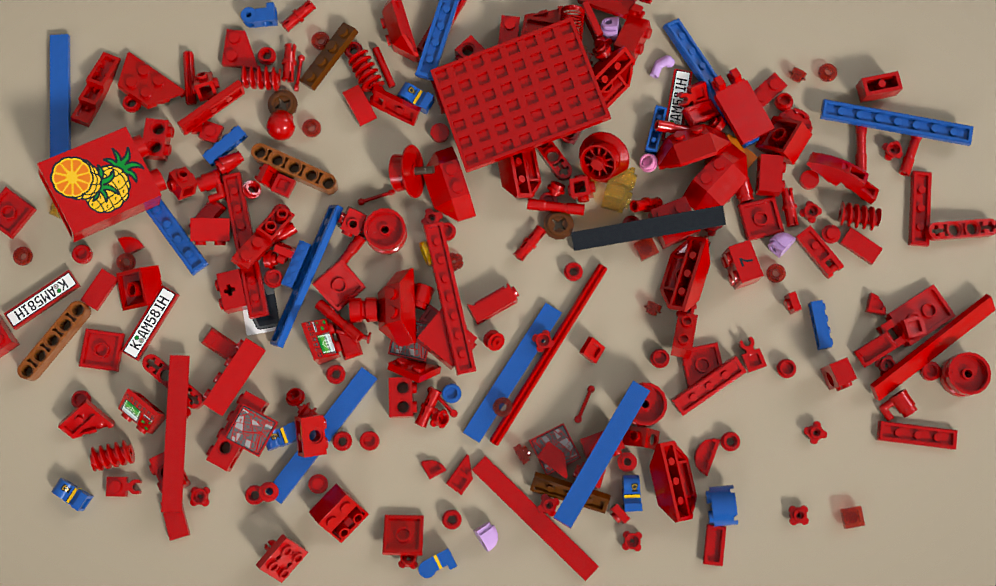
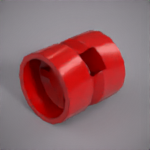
[349,297,378,323]

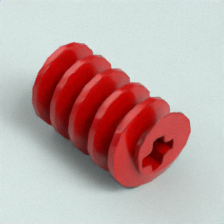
[348,50,385,92]
[241,65,282,91]
[838,201,882,231]
[90,440,135,472]

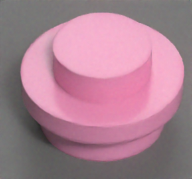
[639,154,658,172]

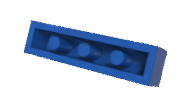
[644,105,667,155]
[202,125,248,167]
[281,240,312,289]
[808,300,833,350]

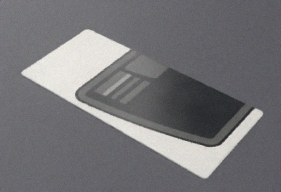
[235,258,279,336]

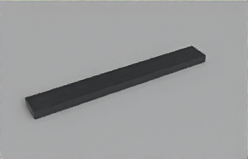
[571,205,726,251]

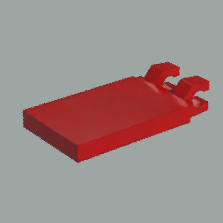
[577,0,652,19]
[711,68,775,146]
[876,284,956,347]

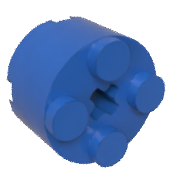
[705,485,738,527]

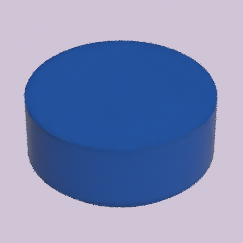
[442,384,461,404]

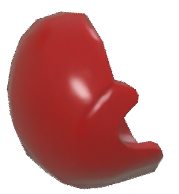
[266,110,295,141]

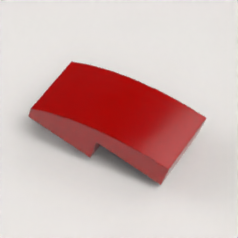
[342,84,377,126]

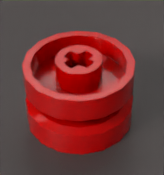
[364,208,407,255]
[939,352,991,397]
[631,382,667,427]

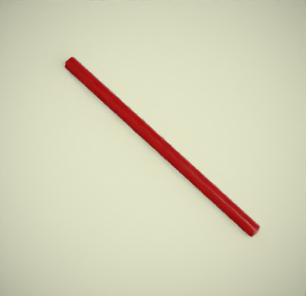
[490,264,607,446]

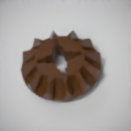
[268,90,298,115]
[544,211,574,240]

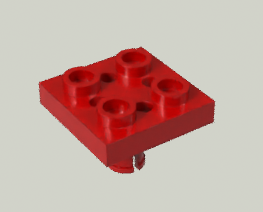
[256,534,309,583]

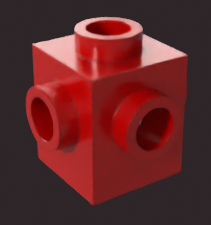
[191,71,220,102]
[167,166,198,200]
[568,174,596,203]
[338,206,367,237]

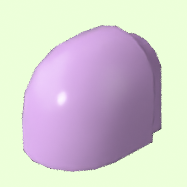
[600,17,621,42]
[768,232,796,258]
[474,522,498,552]

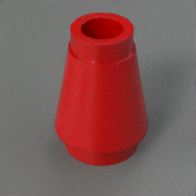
[214,151,244,175]

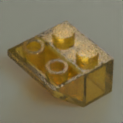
[601,167,637,213]

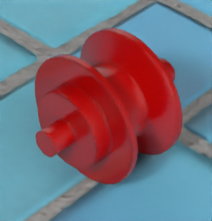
[483,330,505,351]
[297,402,317,416]

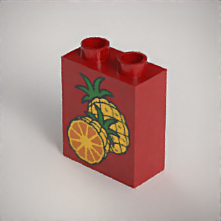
[37,127,167,242]

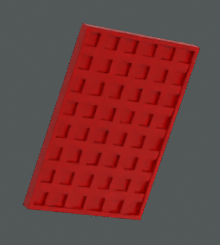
[430,17,611,173]

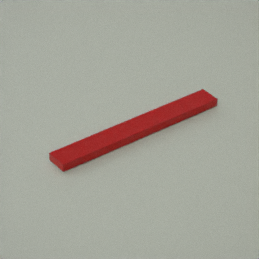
[222,172,269,319]
[423,221,476,376]
[870,294,996,401]
[161,355,190,513]
[472,456,599,581]

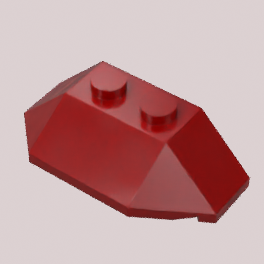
[380,0,420,63]
[592,46,636,108]
[655,124,731,170]
[682,143,748,210]
[423,146,476,222]
[498,148,541,198]
[660,236,710,312]
[378,268,416,347]
[649,441,697,523]

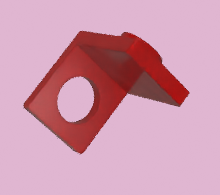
[623,426,660,450]

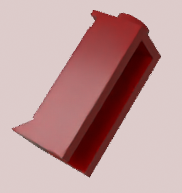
[467,283,519,325]

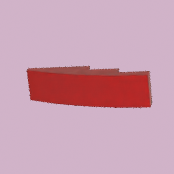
[70,52,121,127]

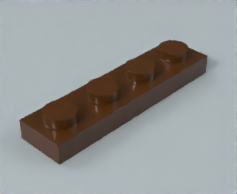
[299,22,359,91]
[530,471,611,514]

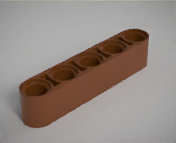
[251,143,338,195]
[17,301,91,381]

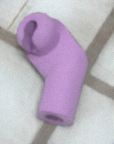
[650,55,675,78]

